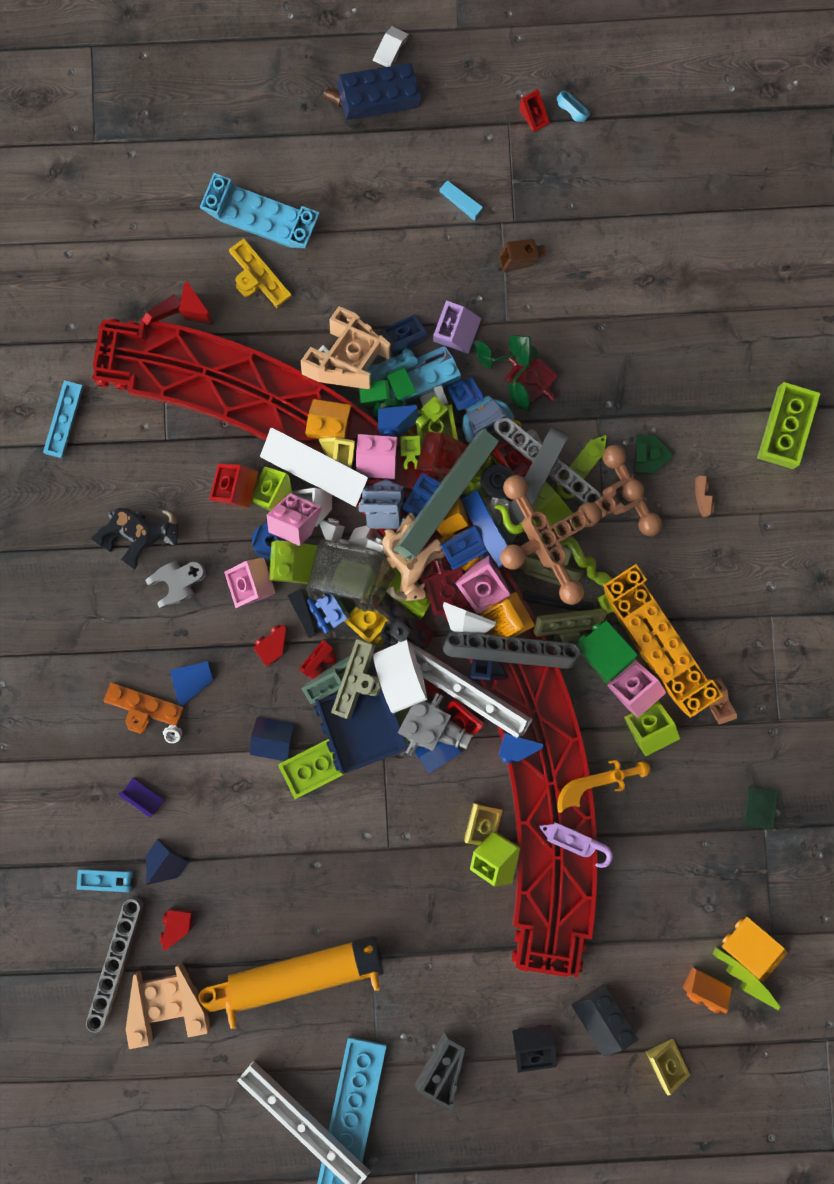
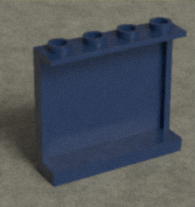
[314,676,408,774]

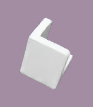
[420,386,448,406]
[348,525,383,548]

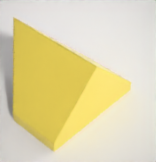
[318,437,356,469]

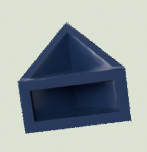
[470,647,509,680]
[146,839,189,885]

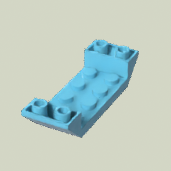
[200,173,319,248]

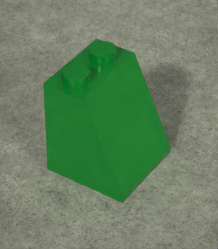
[577,620,638,685]

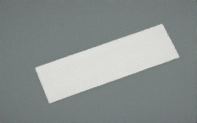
[260,428,368,506]

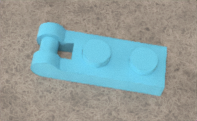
[366,348,418,382]
[76,869,133,892]

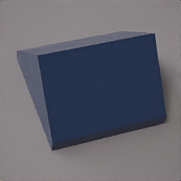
[381,314,427,356]
[250,717,295,761]

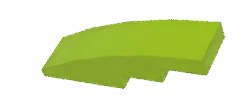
[712,947,780,1011]

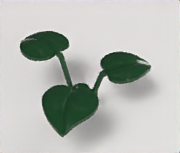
[473,335,539,411]

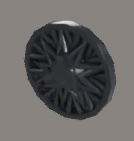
[480,464,514,499]

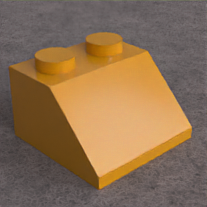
[305,399,351,439]

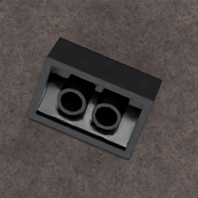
[571,984,639,1056]

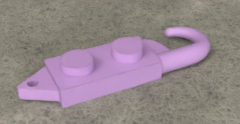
[539,822,613,868]

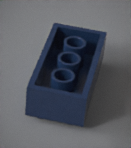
[337,63,421,120]

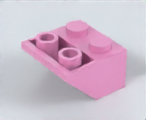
[267,493,321,546]

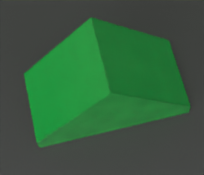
[359,380,390,408]

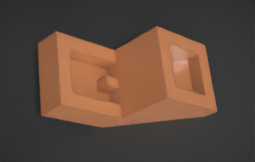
[709,677,737,724]

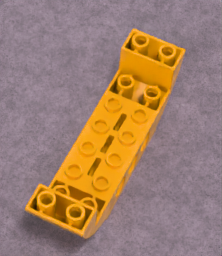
[603,564,723,718]

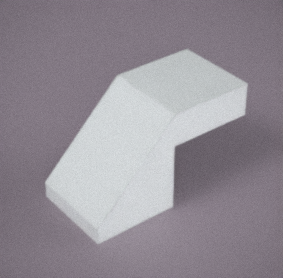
[373,26,409,67]

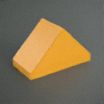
[437,498,469,537]

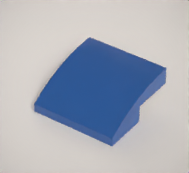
[402,473,441,517]

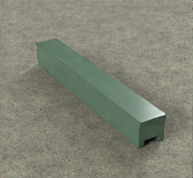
[393,428,499,561]

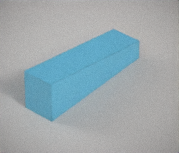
[440,181,483,221]

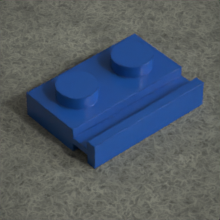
[446,376,484,411]
[439,526,487,570]

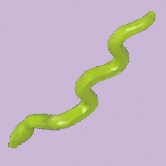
[495,504,613,587]

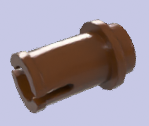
[323,86,342,107]

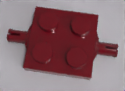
[504,352,558,405]
[423,559,470,616]

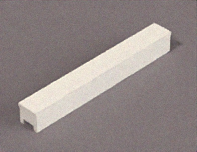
[397,639,533,738]
[237,1061,371,1184]

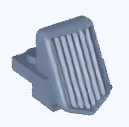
[358,479,404,529]

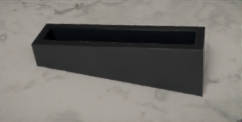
[287,589,316,639]

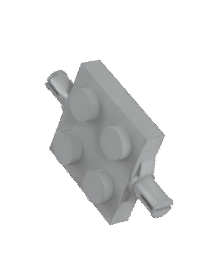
[398,693,451,756]

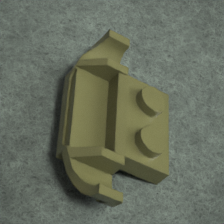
[520,545,585,585]

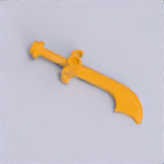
[558,760,650,813]

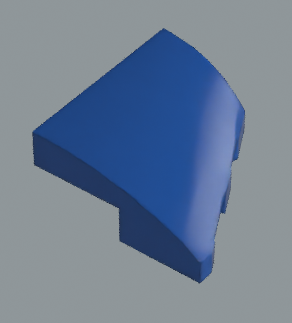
[170,661,214,706]

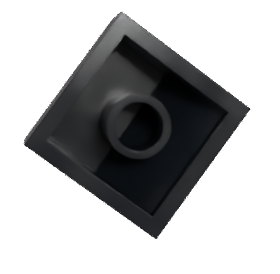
[512,1025,557,1073]

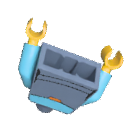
[462,396,521,444]

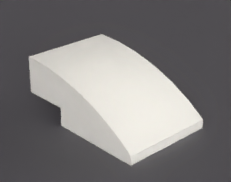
[373,640,427,713]

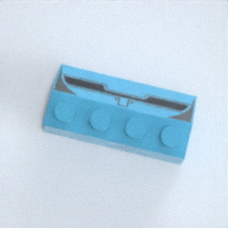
[384,346,461,404]

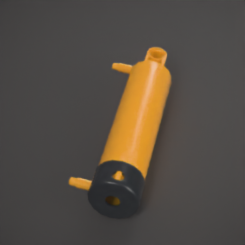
[199,935,384,1029]

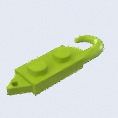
[557,435,606,499]

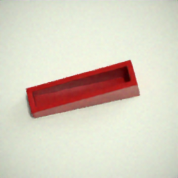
[142,294,181,325]

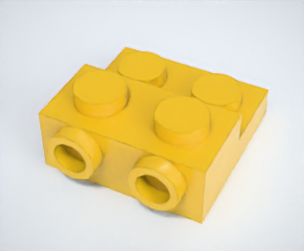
[345,595,389,647]

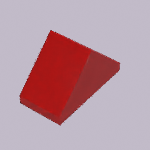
[519,89,550,132]

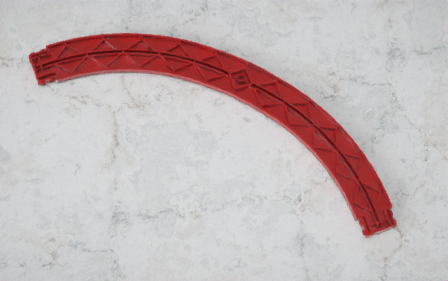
[92,318,597,978]

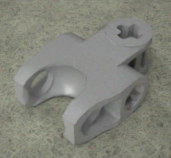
[145,560,206,608]

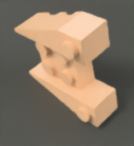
[301,306,391,389]
[126,962,211,1049]

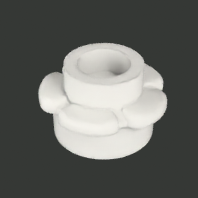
[163,725,182,743]

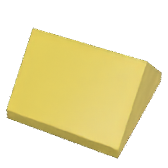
[464,803,503,845]
[646,1039,690,1095]

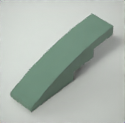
[301,653,375,704]

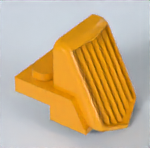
[480,592,535,637]

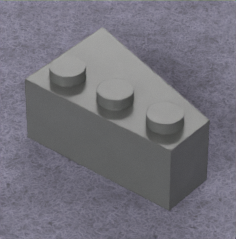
[415,1032,465,1110]

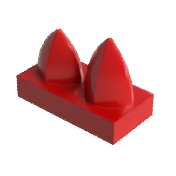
[298,640,336,679]

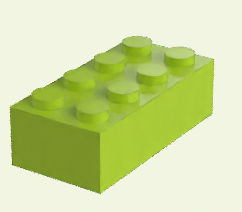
[757,382,820,469]

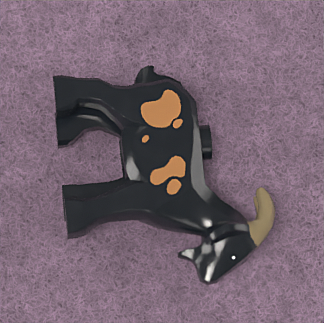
[91,508,179,570]

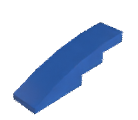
[461,489,510,568]

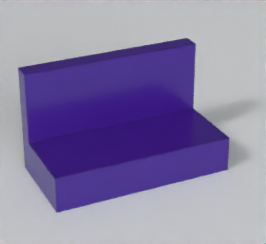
[118,778,165,817]

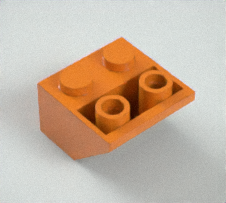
[683,967,732,1014]

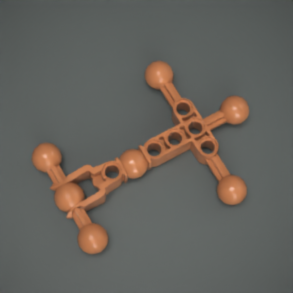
[500,445,663,605]

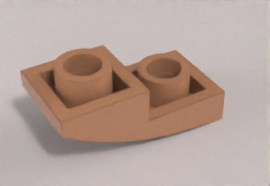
[695,476,715,518]

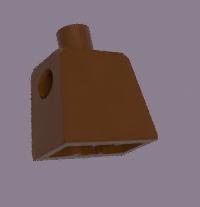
[499,239,546,273]

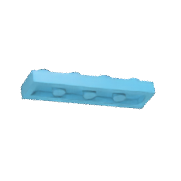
[43,380,84,459]

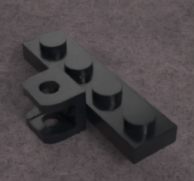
[368,587,435,649]

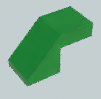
[385,366,416,400]

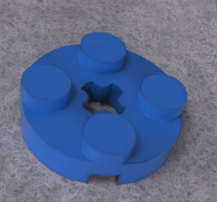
[252,523,290,561]

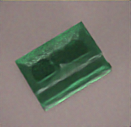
[743,787,778,830]

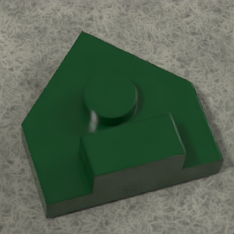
[634,435,673,474]

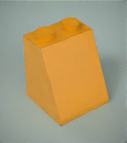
[722,917,788,983]

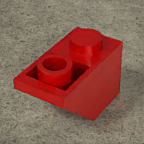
[253,624,288,667]
[160,908,194,950]

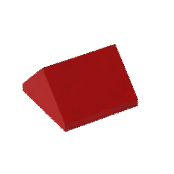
[179,281,214,325]
[490,439,532,477]

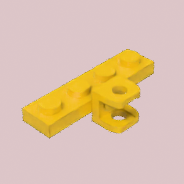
[229,238,292,308]

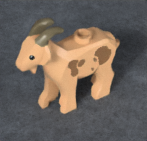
[382,513,445,601]

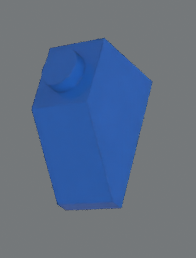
[378,405,420,437]
[498,733,543,764]

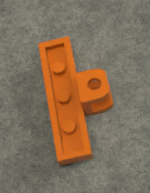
[104,683,184,734]

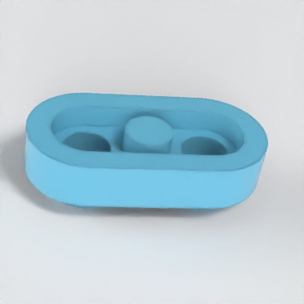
[557,91,590,122]

